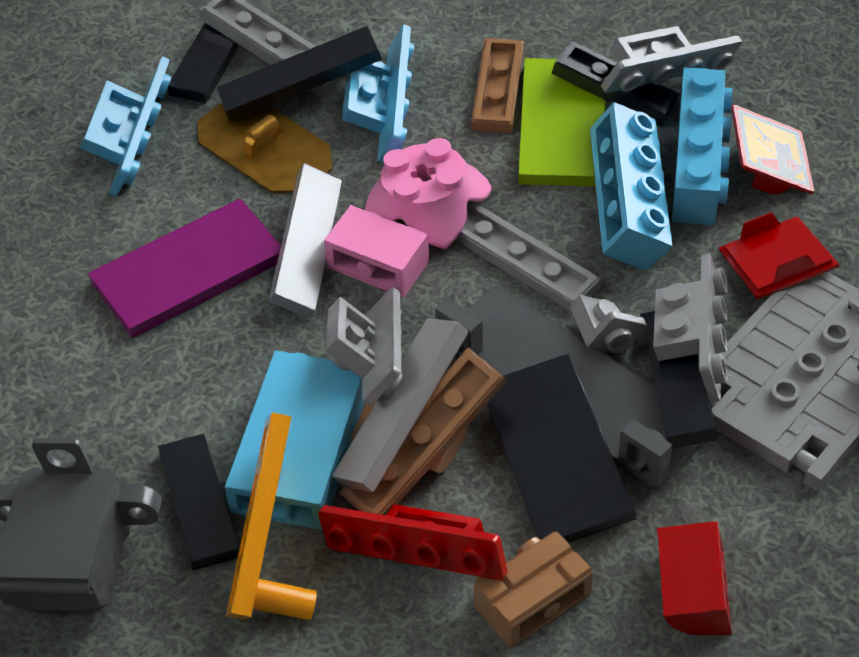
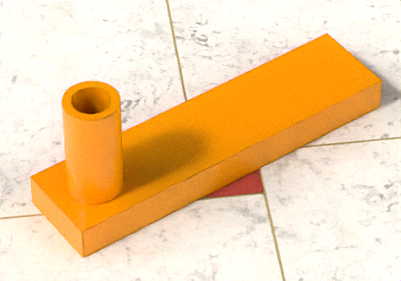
[225,412,317,621]

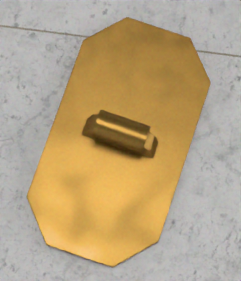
[198,103,333,193]

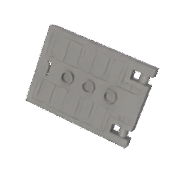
[707,272,859,492]

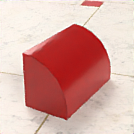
[657,521,732,635]

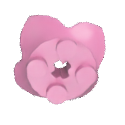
[365,138,492,250]

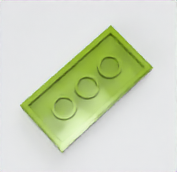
[519,58,605,187]

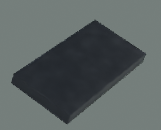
[486,353,636,543]

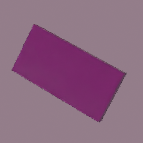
[88,198,281,338]

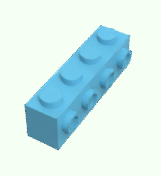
[672,67,733,225]
[590,102,672,270]

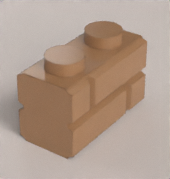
[474,531,593,648]

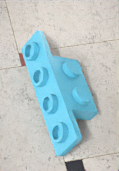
[342,24,414,163]
[80,56,171,197]

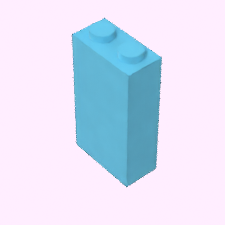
[225,350,365,530]

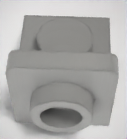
[570,295,647,354]

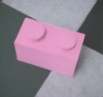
[324,205,429,298]

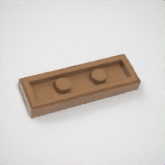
[471,38,524,133]

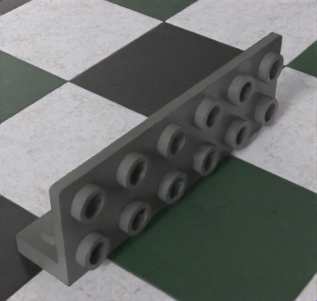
[435,286,701,490]

